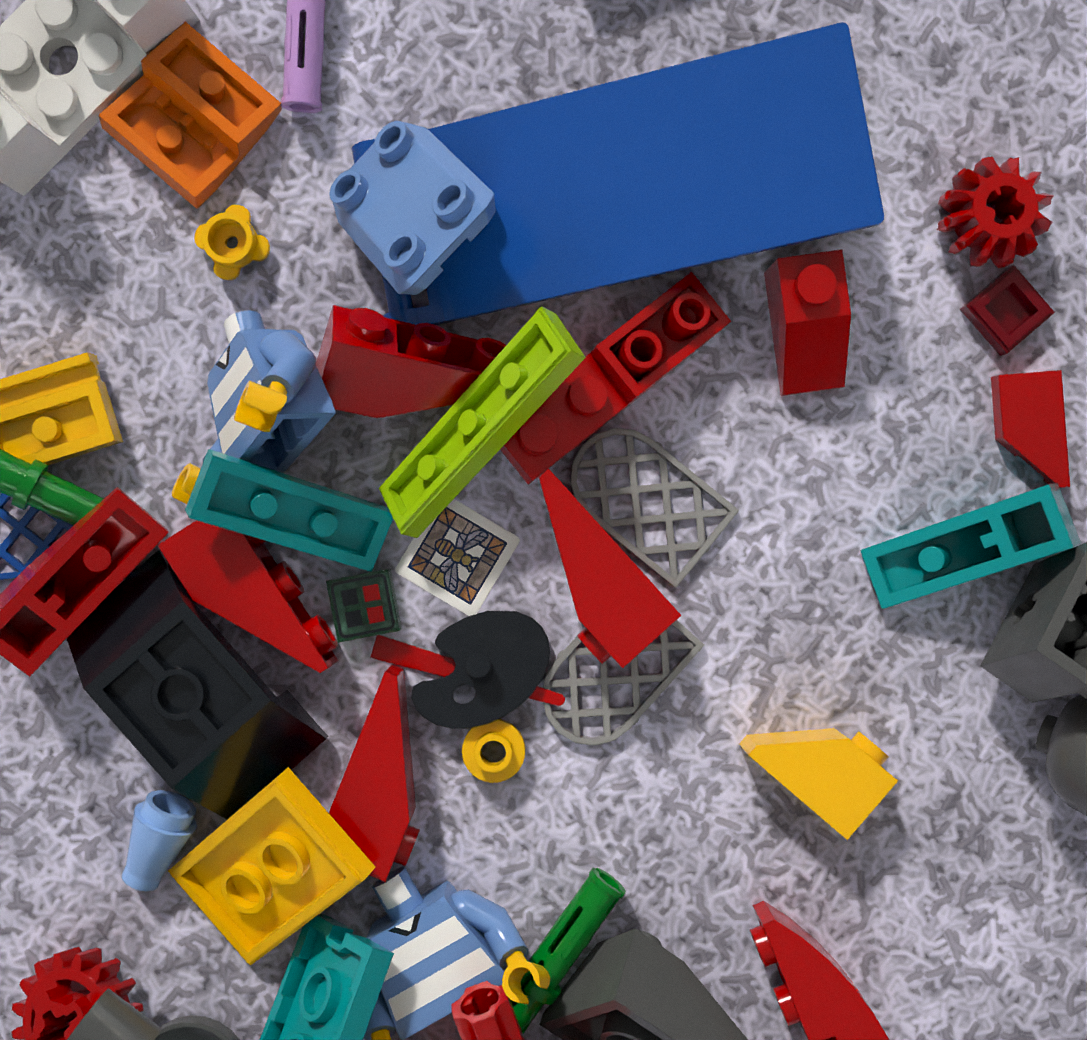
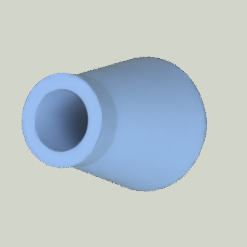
[122,790,197,891]

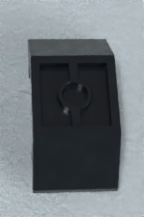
[67,549,329,819]

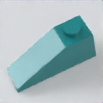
[860,483,1081,609]

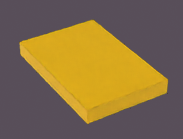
[168,767,375,966]

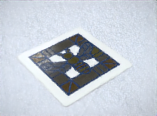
[395,499,520,616]

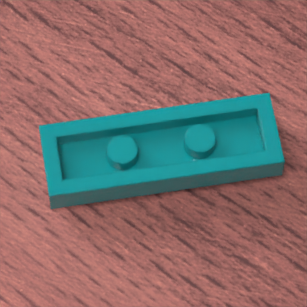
[185,449,393,572]

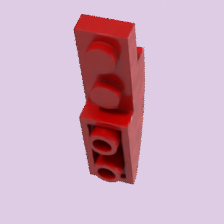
[500,272,732,485]
[750,901,889,1040]

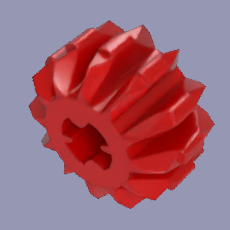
[937,156,1054,268]

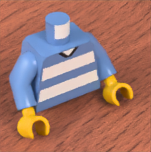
[172,310,336,504]
[364,866,550,1040]

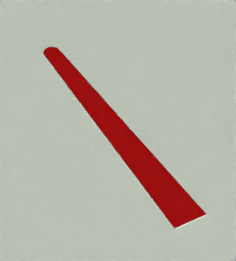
[370,634,565,706]

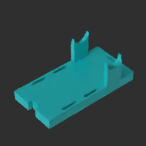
[260,914,394,1040]

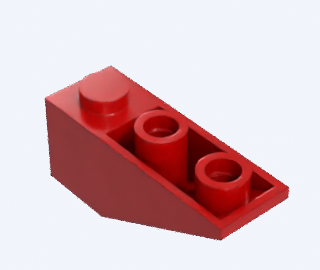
[316,305,506,418]
[158,520,339,673]

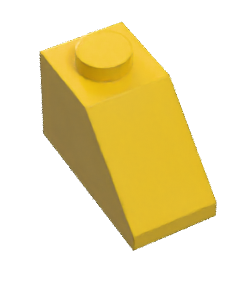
[739,728,898,840]

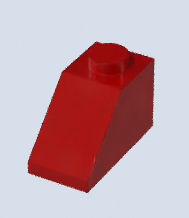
[764,249,851,396]

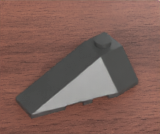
[539,928,748,1040]

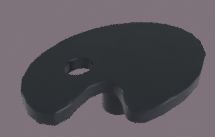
[411,611,550,729]

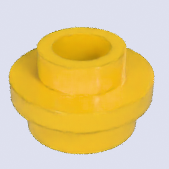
[462,719,525,783]

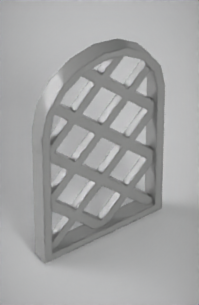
[570,428,739,588]
[543,620,704,746]

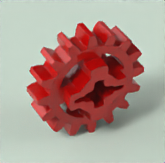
[11,947,144,1040]

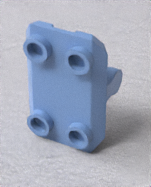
[329,121,496,295]

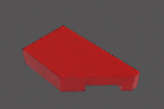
[991,370,1070,488]

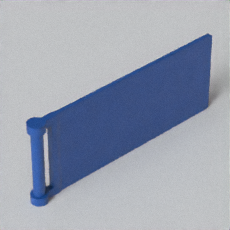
[351,22,884,325]

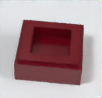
[960,265,1055,356]

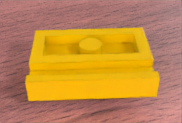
[0,352,123,465]

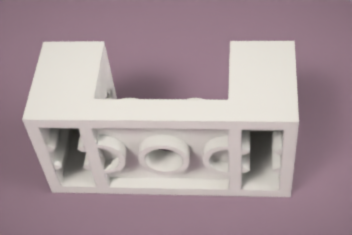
[0,0,199,196]

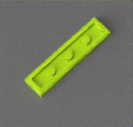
[379,306,586,538]

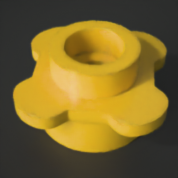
[194,205,270,280]

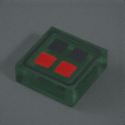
[326,568,402,643]

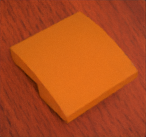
[98,21,282,209]

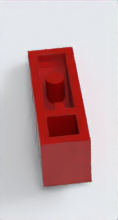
[539,469,681,668]
[0,487,169,677]
[329,664,420,882]

